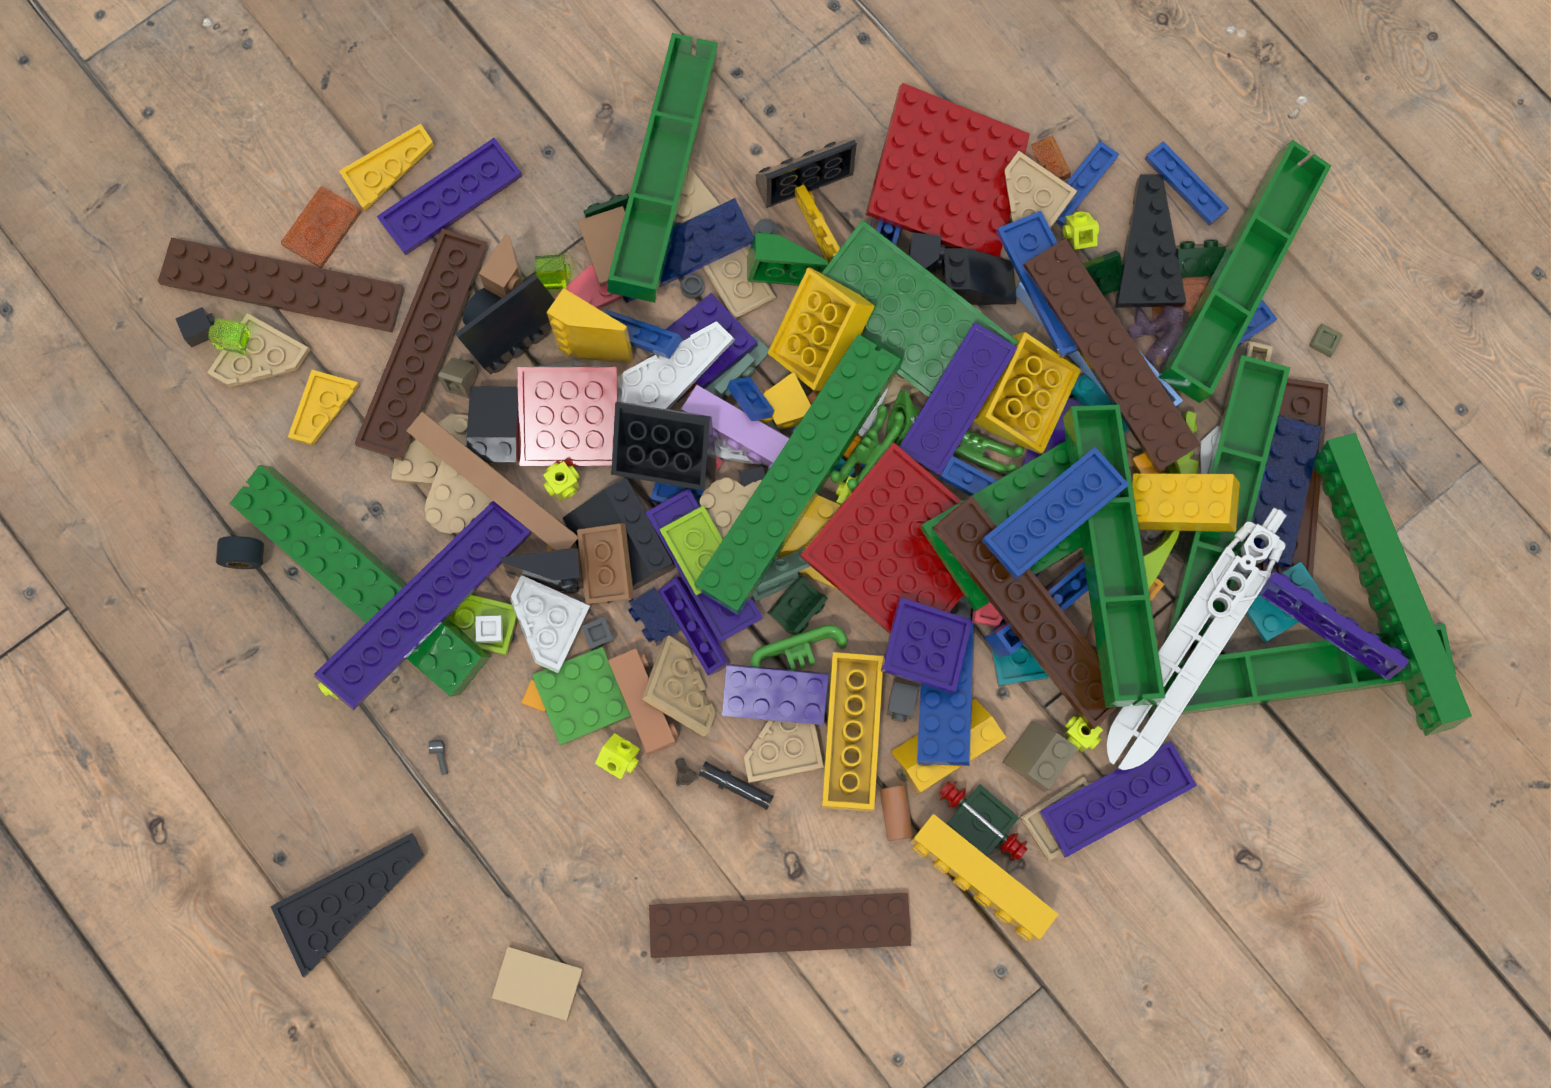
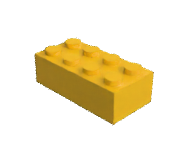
[1132,473,1240,532]

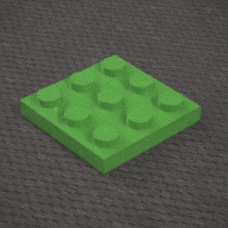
[532,647,631,746]

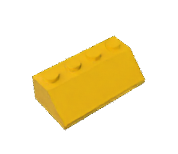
[890,699,1006,795]

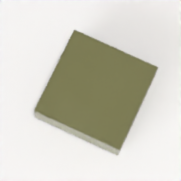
[1309,324,1343,357]

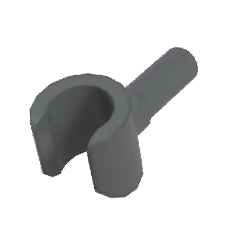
[429,740,448,775]

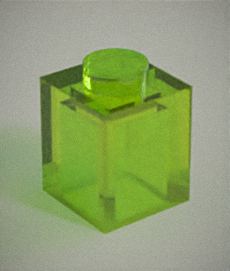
[535,254,571,290]
[209,318,251,354]

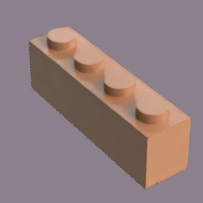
[608,648,678,756]

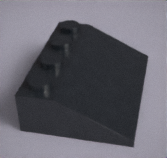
[756,140,857,208]
[455,274,555,375]
[611,401,716,491]
[563,478,674,604]

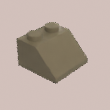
[1003,721,1078,793]

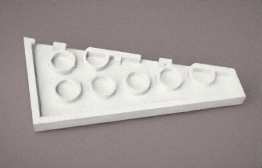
[618,321,735,410]

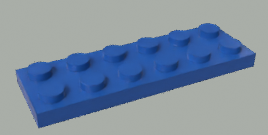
[996,211,1078,358]
[982,447,1129,579]
[917,623,974,766]

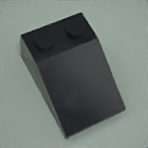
[941,248,1016,305]
[466,386,520,462]
[501,548,584,594]

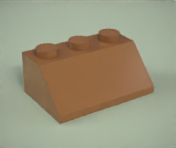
[479,234,523,298]

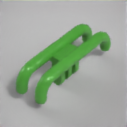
[830,404,904,491]
[953,430,1024,475]
[750,625,848,670]

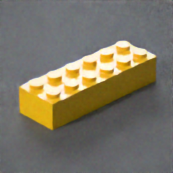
[821,652,884,812]
[910,814,1059,941]

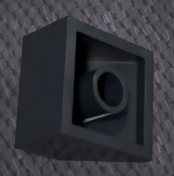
[908,232,945,276]

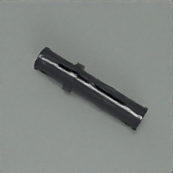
[698,761,774,810]

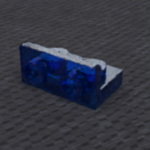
[628,587,681,646]

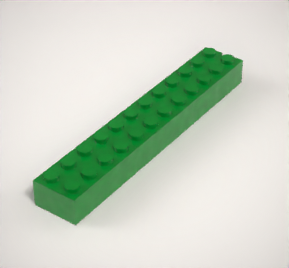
[608,33,718,303]
[1158,140,1332,403]
[694,334,901,616]
[1164,355,1290,650]
[1063,404,1165,708]
[1314,433,1472,736]
[229,465,491,697]
[1148,624,1456,718]

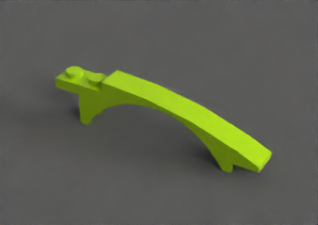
[1143,411,1199,590]

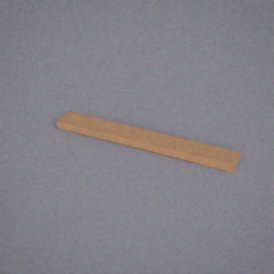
[407,412,578,551]

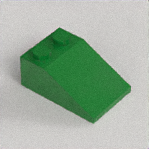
[747,232,828,286]

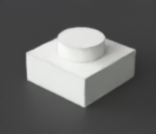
[476,615,503,643]

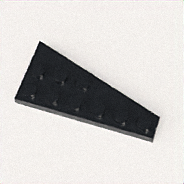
[1115,175,1186,308]
[270,833,425,978]

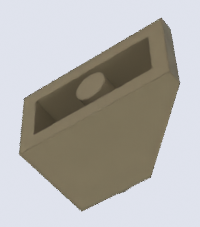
[438,357,479,398]

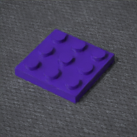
[665,293,758,389]
[881,598,973,694]

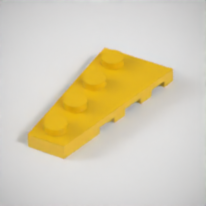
[339,124,434,211]
[795,185,840,264]

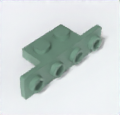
[705,336,769,400]
[752,547,811,601]

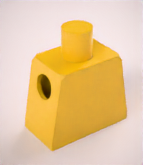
[758,372,811,430]

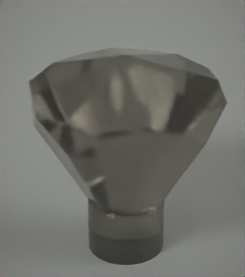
[675,758,699,787]

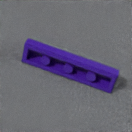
[658,577,731,675]

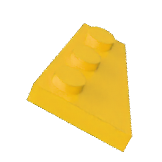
[288,370,360,446]

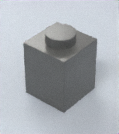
[886,682,919,722]

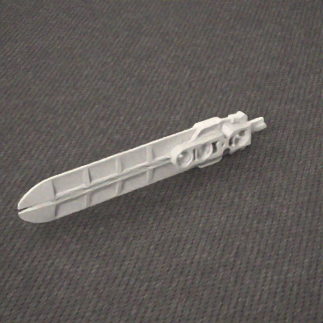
[1107,508,1287,770]

